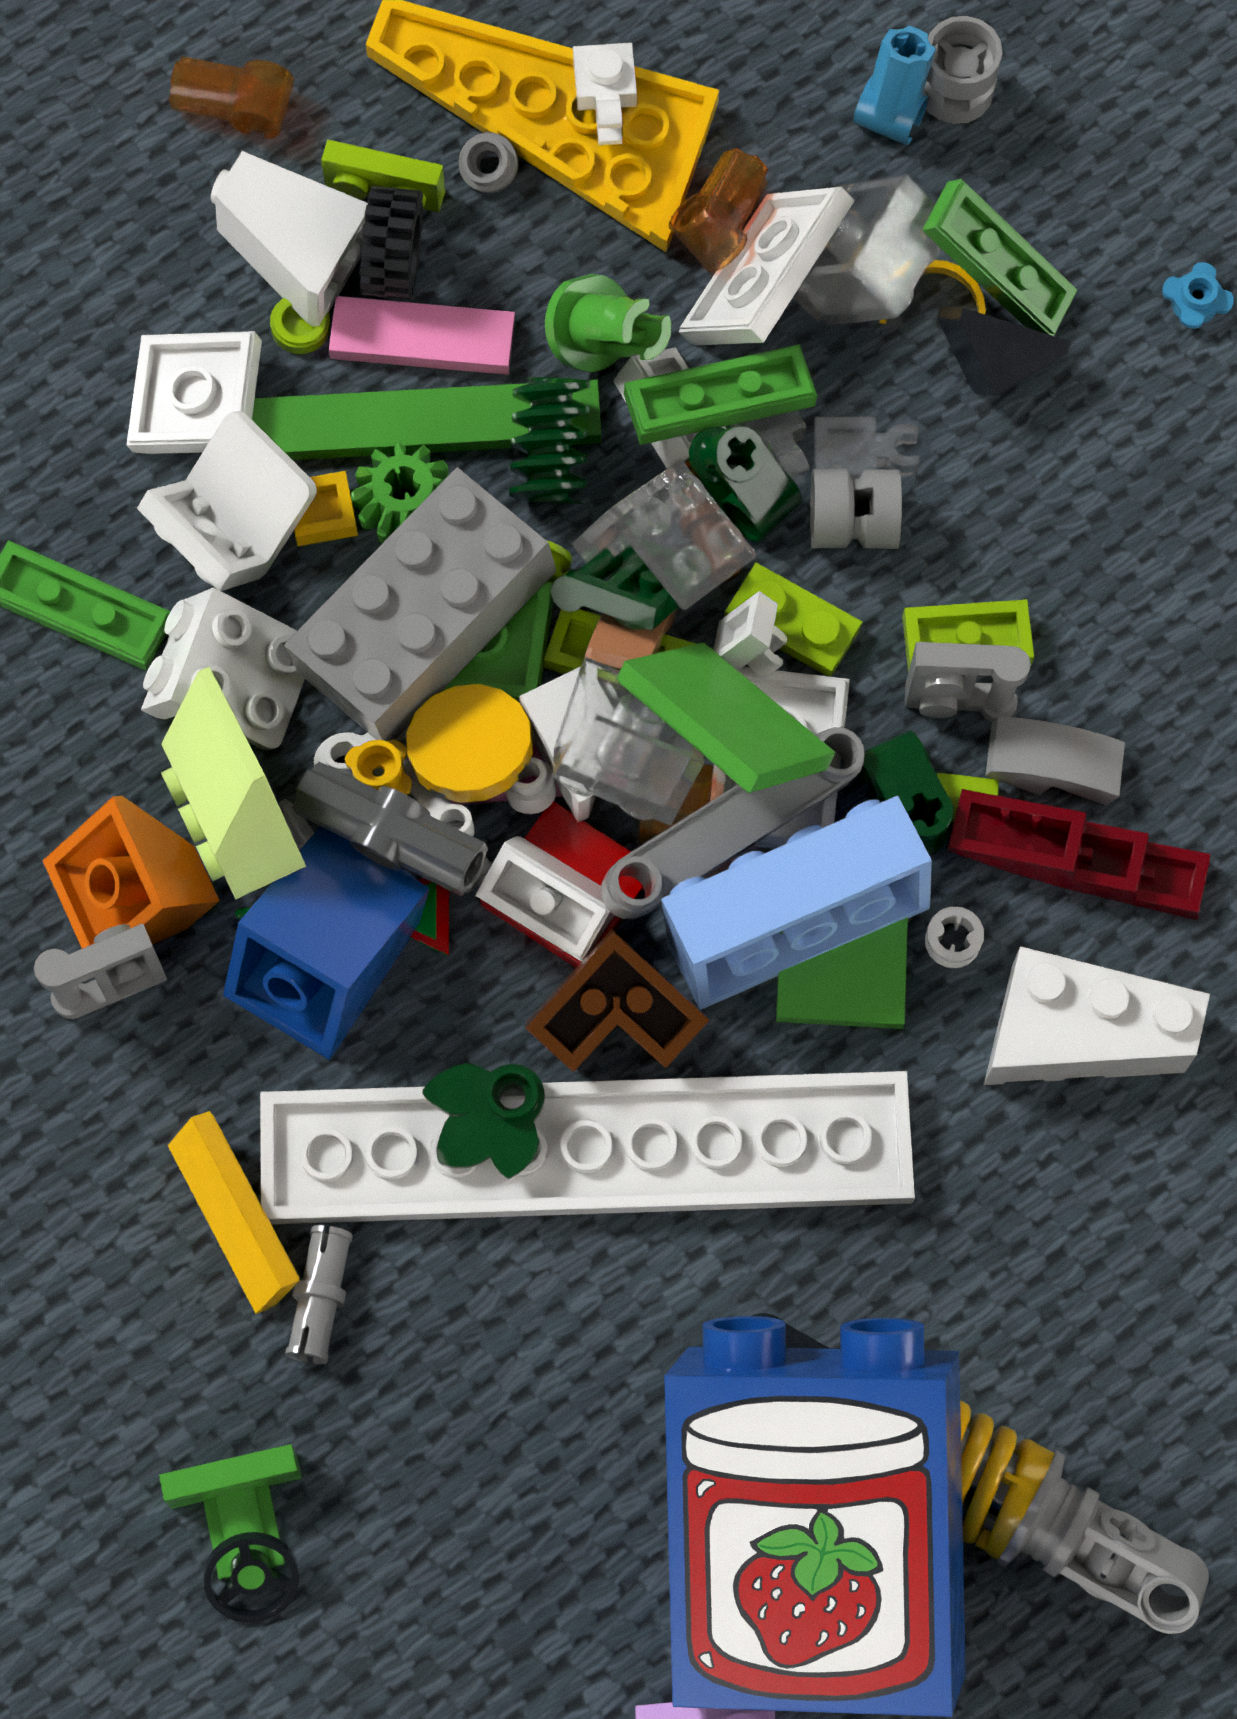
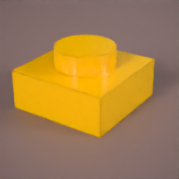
[294,471,358,546]

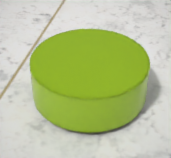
[270,298,331,354]

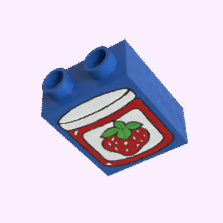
[664,1316,965,1717]

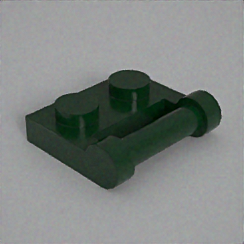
[551,535,705,631]

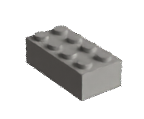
[284,467,557,741]

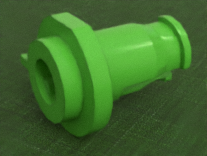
[545,274,671,372]

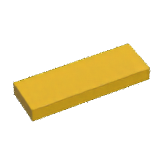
[168,1111,300,1314]

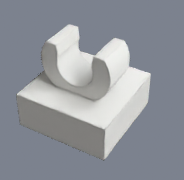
[713,591,787,677]

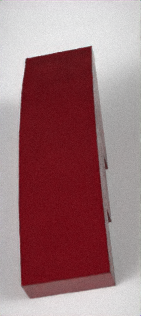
[948,789,1211,920]

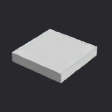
[127,331,262,454]

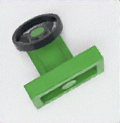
[159,1444,302,1623]

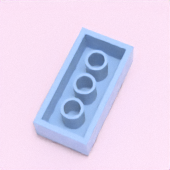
[661,795,932,1010]

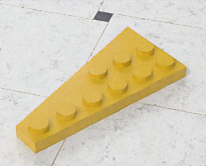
[365,0,719,253]

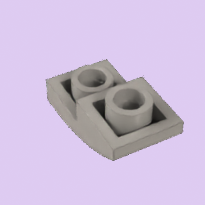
[985,717,1125,806]

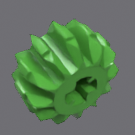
[351,441,449,544]

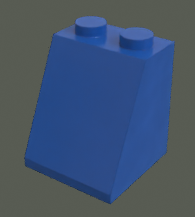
[223,826,429,1060]

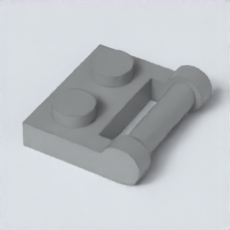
[905,642,1031,722]
[34,923,167,1019]

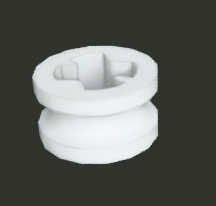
[925,907,984,968]

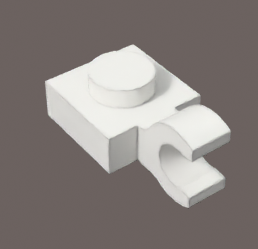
[573,43,637,145]

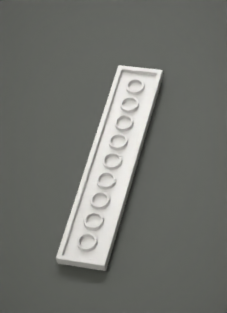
[260,1071,915,1224]

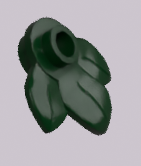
[422,1063,545,1179]

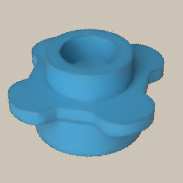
[1162,262,1234,329]

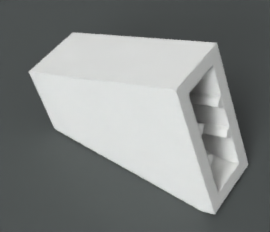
[211,151,368,327]

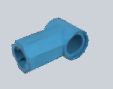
[853,26,936,146]

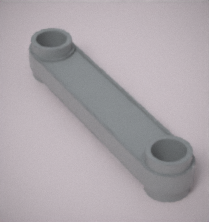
[601,727,864,919]

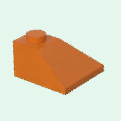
[43,796,220,949]

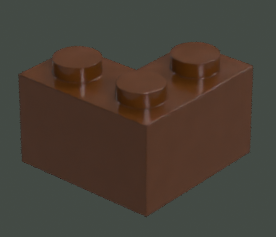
[525,929,710,1072]

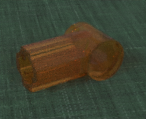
[169,56,295,139]
[669,148,769,272]

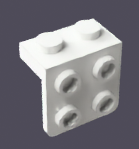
[137,411,317,591]
[141,588,305,750]

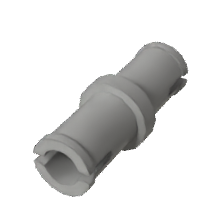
[285,1225,353,1364]

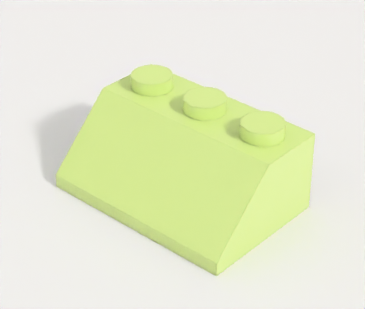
[161,667,306,899]

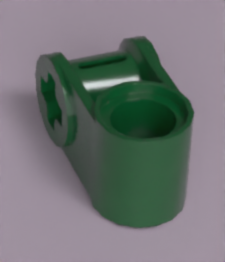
[689,426,802,543]
[856,730,953,856]

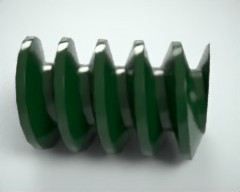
[509,377,590,504]

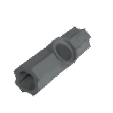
[292,762,488,896]

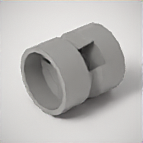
[923,16,1003,124]
[810,469,902,549]

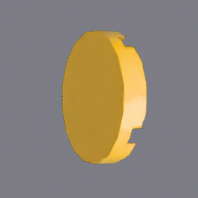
[406,684,533,803]

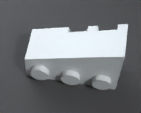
[984,946,1210,1085]

